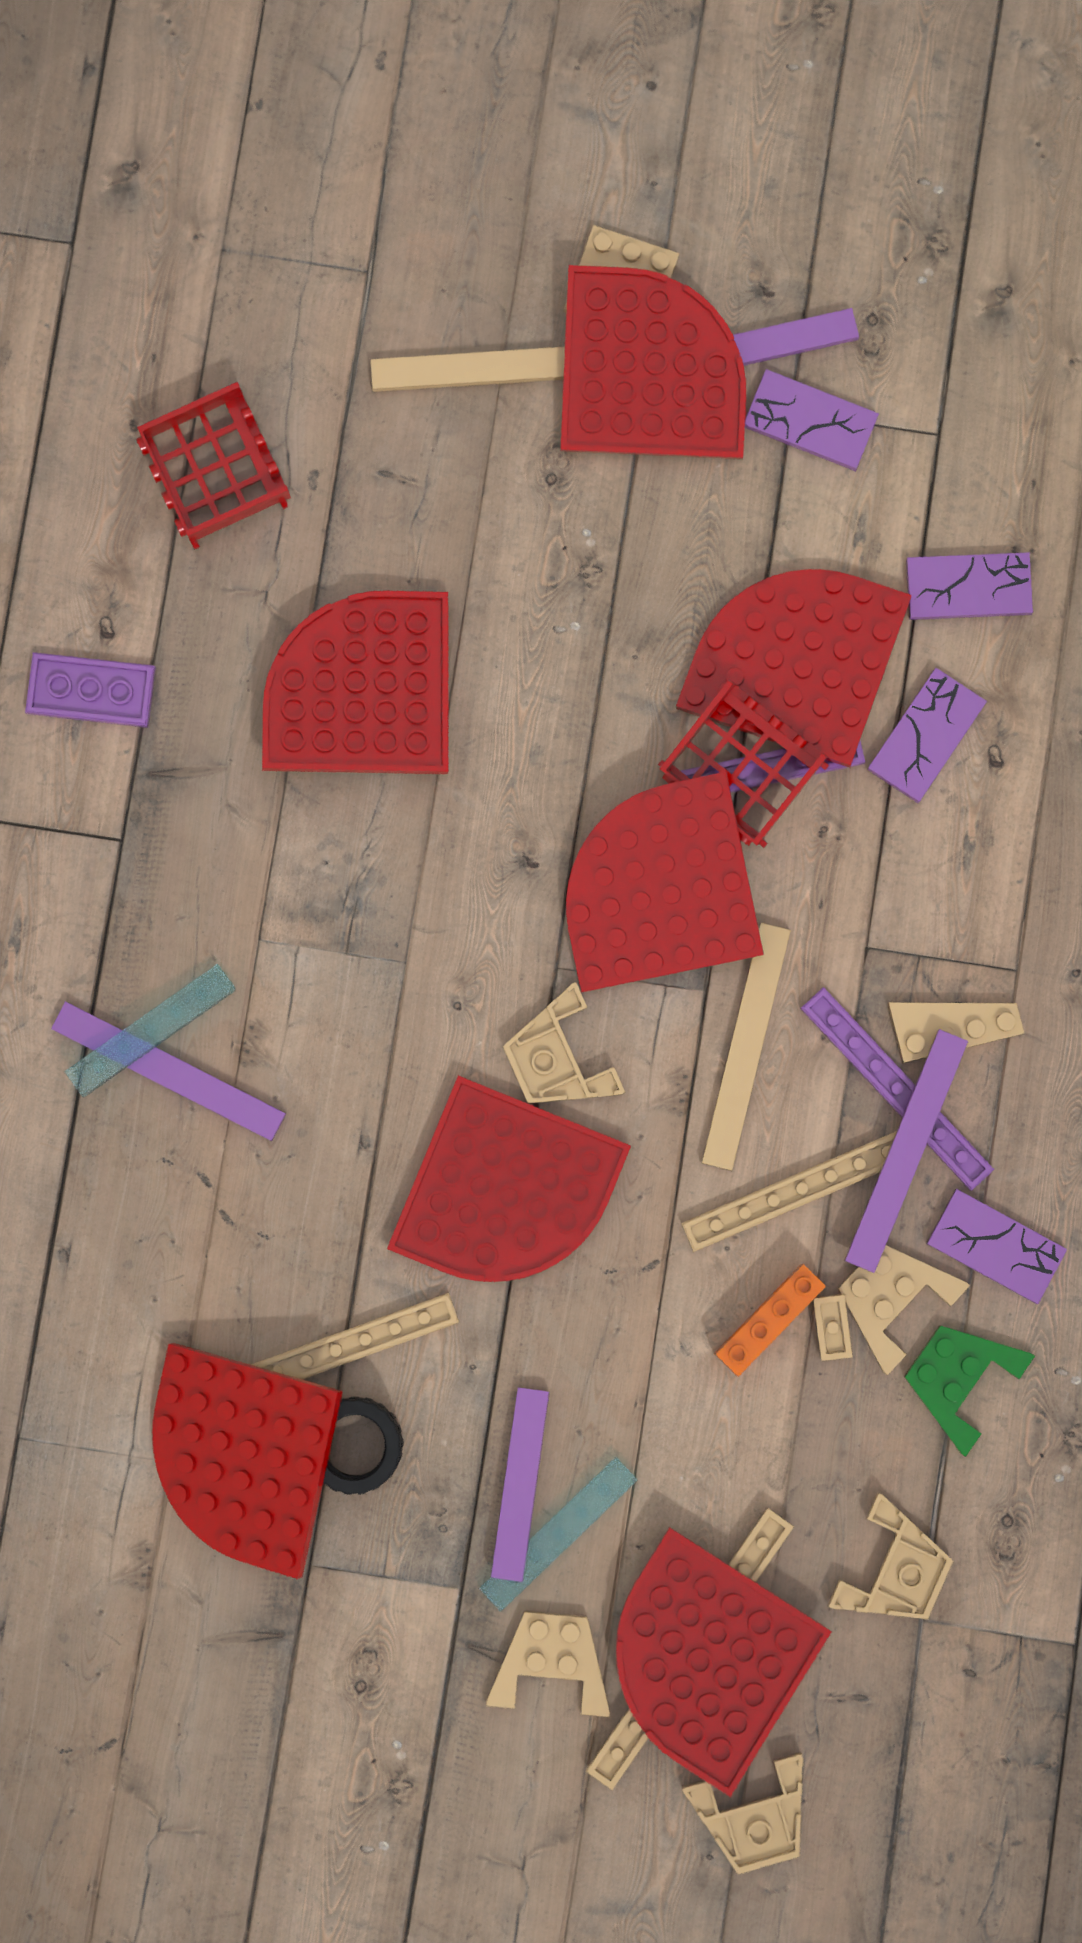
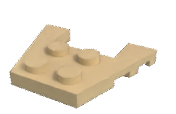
[503,982,625,1104]
[837,1245,970,1375]
[827,1492,953,1619]
[486,1611,610,1717]
[682,1752,803,1874]

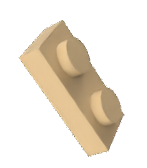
[813,1293,853,1361]

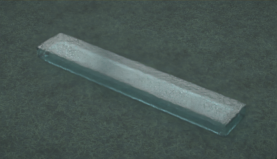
[64,964,236,1098]
[479,1457,638,1612]

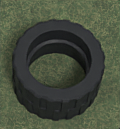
[323,1397,404,1495]

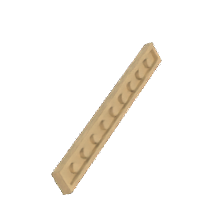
[586,1507,794,1790]

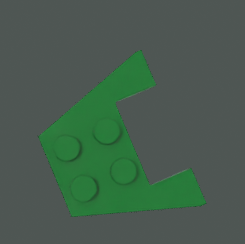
[904,1325,1035,1457]

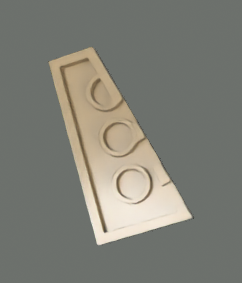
[887,1003,1024,1063]

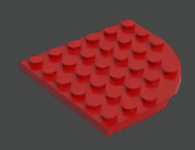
[560,265,746,459]
[676,569,912,768]
[262,590,449,774]
[566,772,764,992]
[387,1075,631,1282]
[152,1343,343,1579]
[616,1527,832,1797]

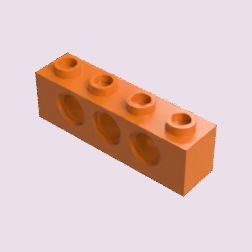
[714,1264,826,1377]

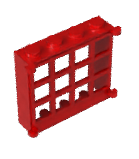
[136,381,291,550]
[658,680,829,848]

